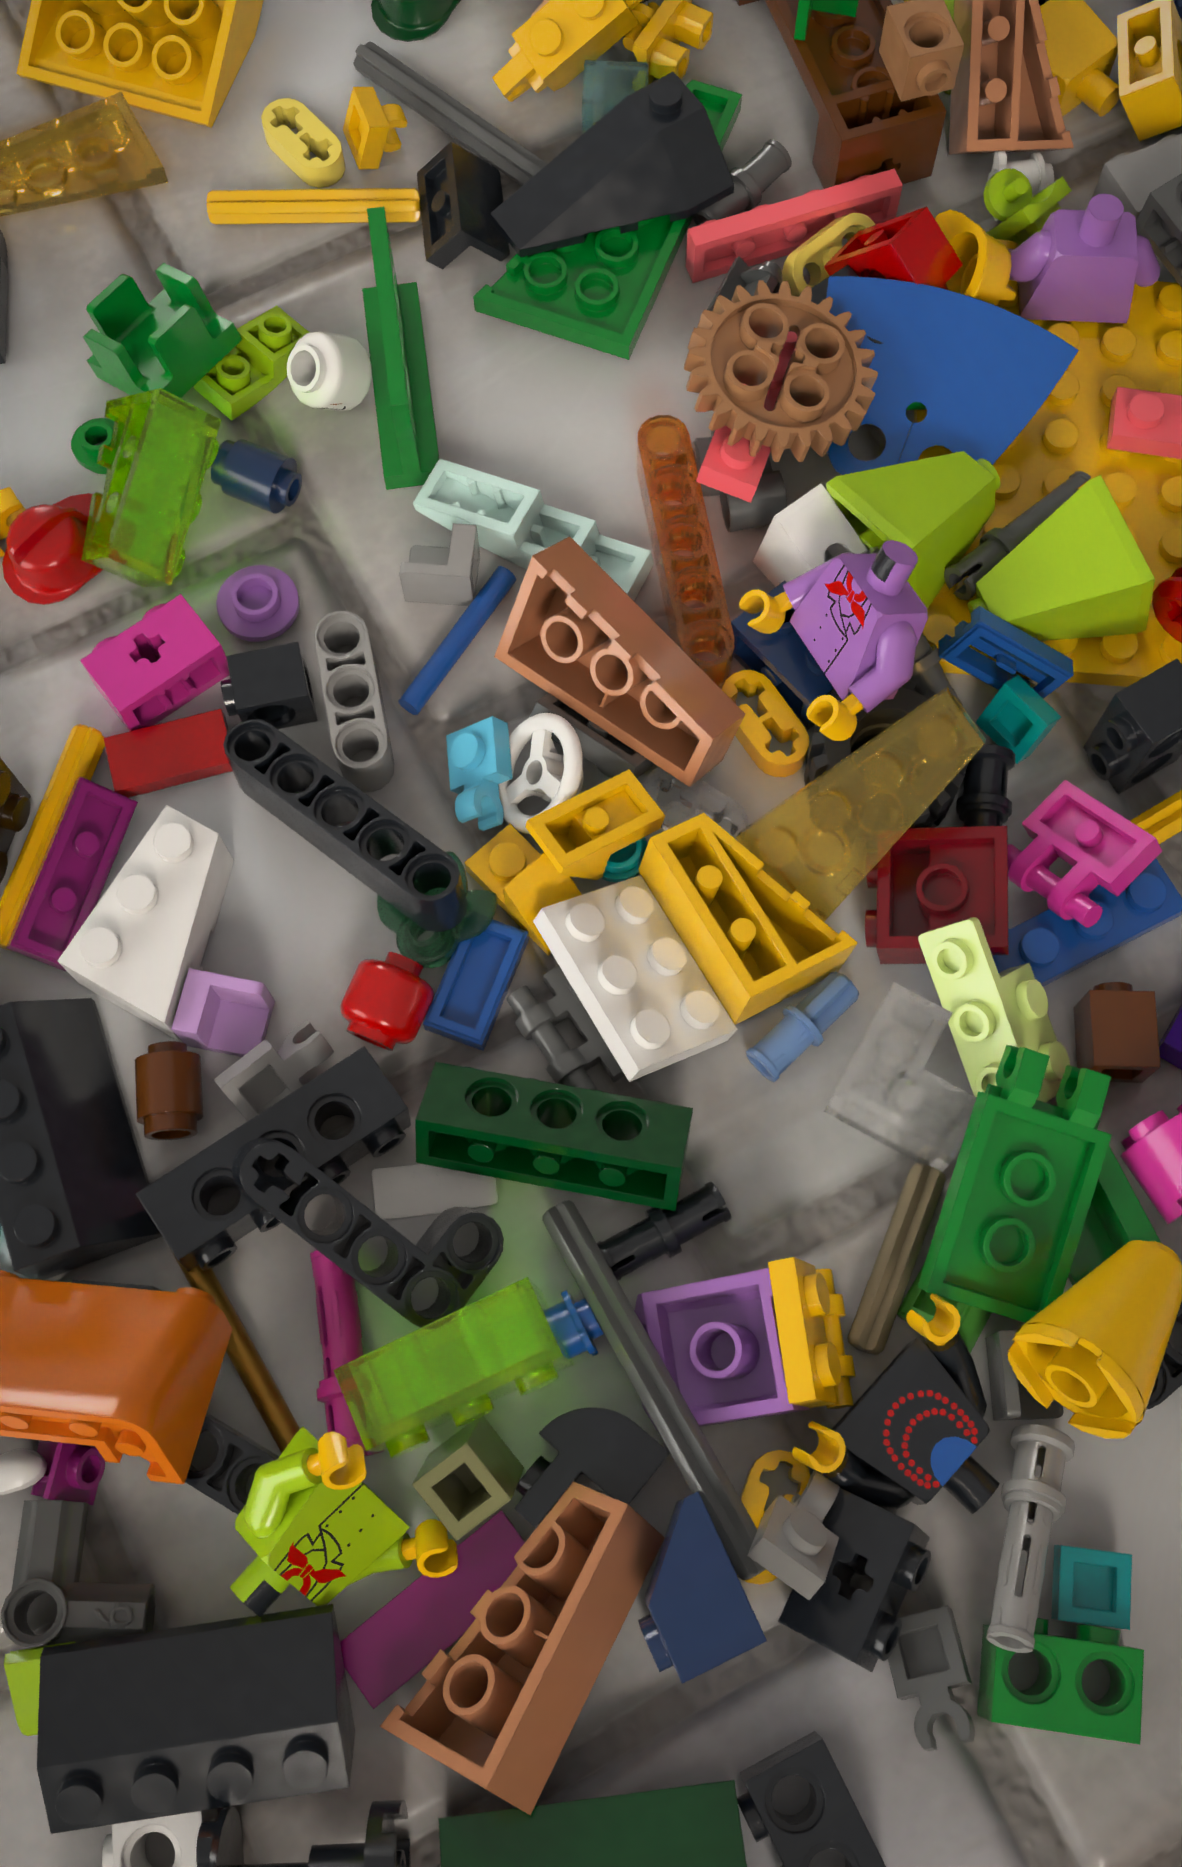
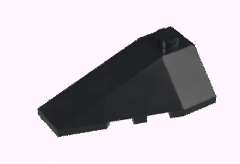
[490,72,734,257]

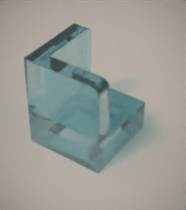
[582,60,649,133]

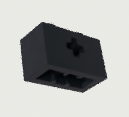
[778,1488,931,1672]

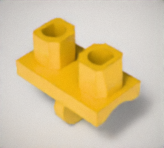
[622,0,713,89]

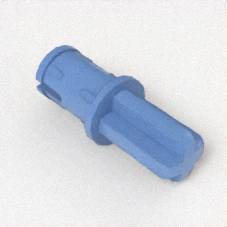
[746,972,859,1082]

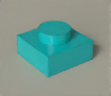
[975,675,1061,764]
[1051,1545,1132,1630]

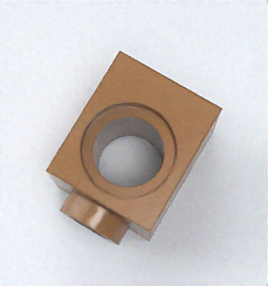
[879,0,964,102]

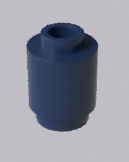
[211,439,302,514]

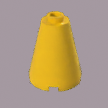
[1008,1240,1182,1439]

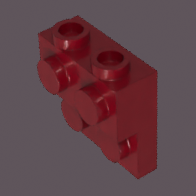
[865,826,1009,964]

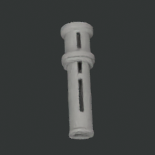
[986,1424,1075,1653]

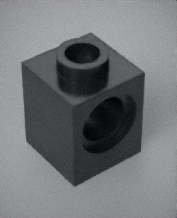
[221,641,318,729]

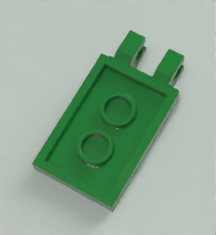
[917,1045,1112,1323]

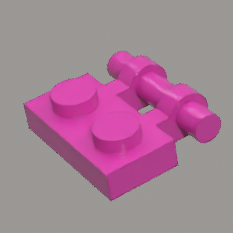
[1008,780,1162,928]

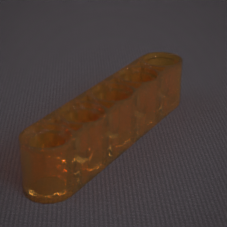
[637,415,734,689]

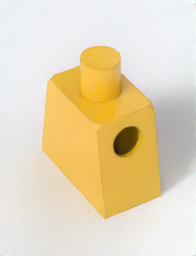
[1040,0,1120,117]

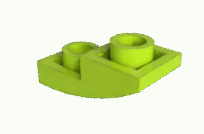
[194,305,310,421]

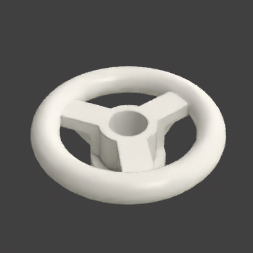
[498,713,584,834]

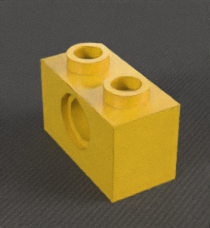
[1117,0,1182,142]

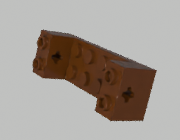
[736,0,947,189]

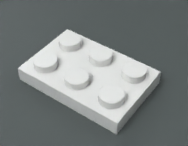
[533,875,738,1082]

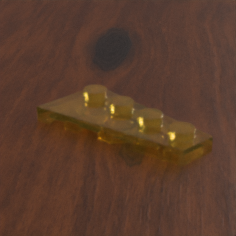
[0,92,168,217]
[736,686,986,922]

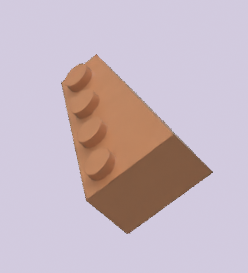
[494,536,745,787]
[380,1481,665,1815]

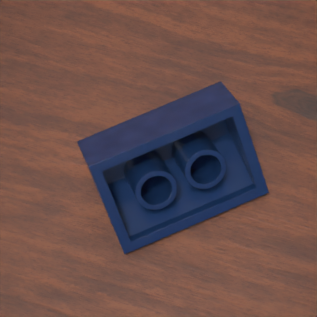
[638,1492,767,1684]

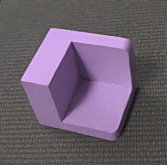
[171,968,275,1057]

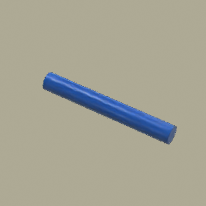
[398,566,516,715]

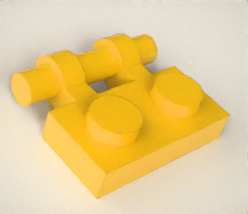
[768,1257,856,1409]

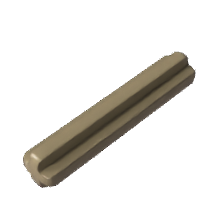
[847,1163,946,1355]

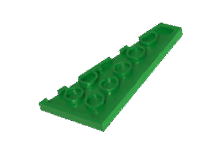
[473,79,742,360]

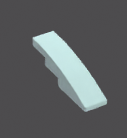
[413,458,654,601]

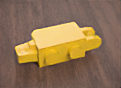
[492,0,642,102]

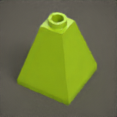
[826,451,1001,609]
[967,475,1155,641]

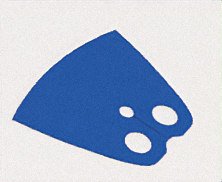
[826,276,1079,475]

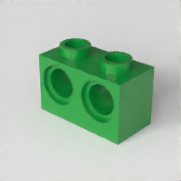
[977,1618,1144,1745]

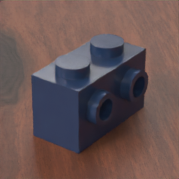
[727,580,837,731]

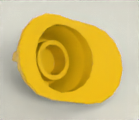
[934,209,1017,306]

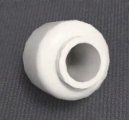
[287,331,372,411]

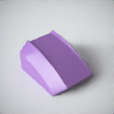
[634,1268,810,1433]

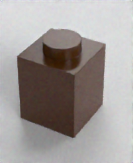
[1073,982,1161,1083]

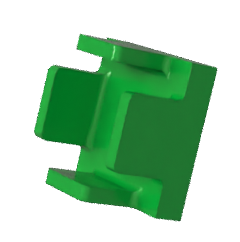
[83,263,242,414]

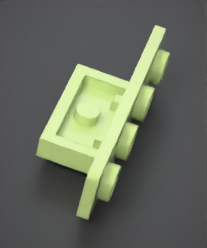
[918,917,1070,1103]

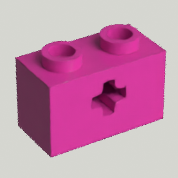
[80,594,230,731]

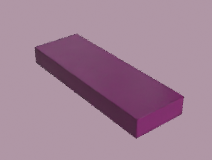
[6,776,138,972]
[340,1510,525,1709]

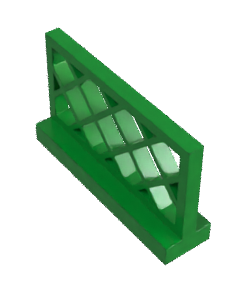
[362,207,439,490]

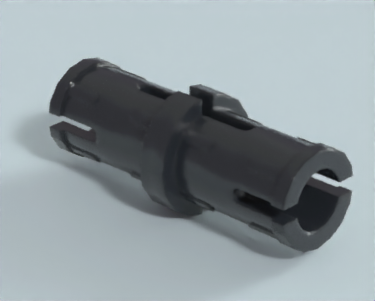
[597,1181,732,1281]

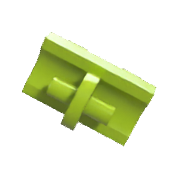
[983,169,1072,246]

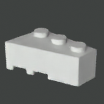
[58,805,234,1042]

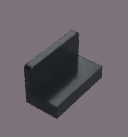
[417,142,510,269]

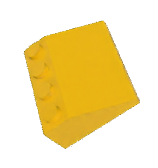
[16,0,263,128]

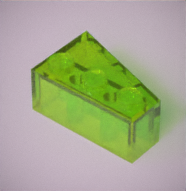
[82,388,222,587]
[333,1277,574,1459]

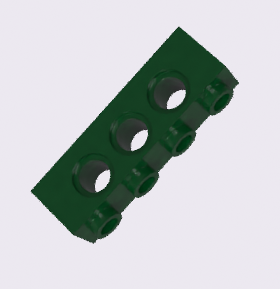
[415,1062,693,1211]

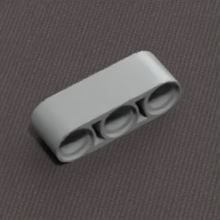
[314,611,394,792]

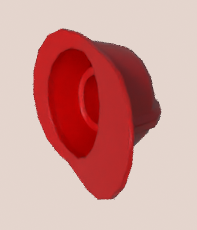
[2,493,131,605]

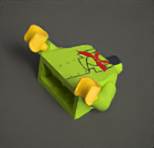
[230,1426,458,1617]

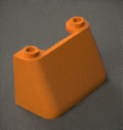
[0,1270,232,1484]

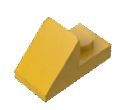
[525,769,666,880]
[464,824,582,956]

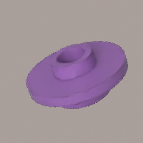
[216,565,300,642]

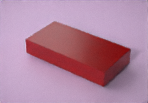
[103,709,232,798]

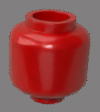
[340,952,434,1051]

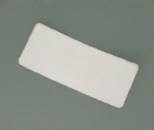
[372,1164,498,1220]

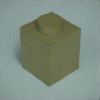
[412,1414,524,1541]

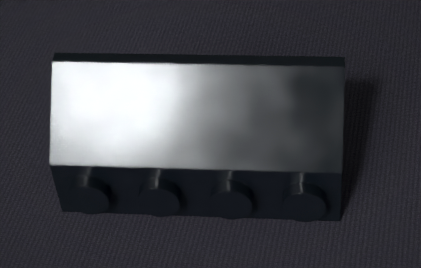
[0,998,162,1280]
[37,1604,355,1834]

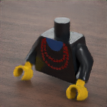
[792,1293,1000,1514]

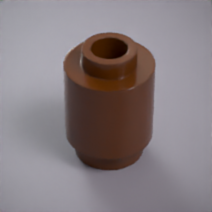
[135,1041,204,1140]

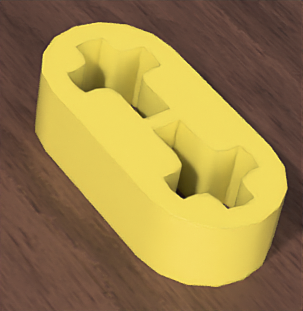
[261,98,345,188]

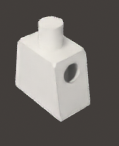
[753,483,868,587]

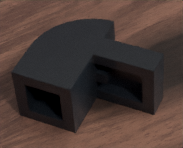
[514,1407,670,1528]

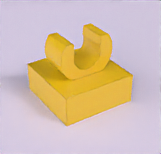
[343,87,408,170]

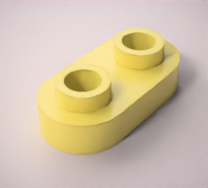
[782,213,876,297]

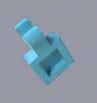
[446,716,513,831]

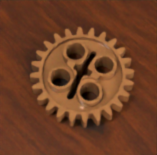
[684,280,878,462]

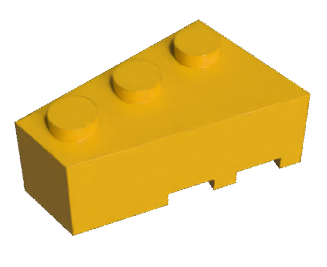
[638,813,858,1025]

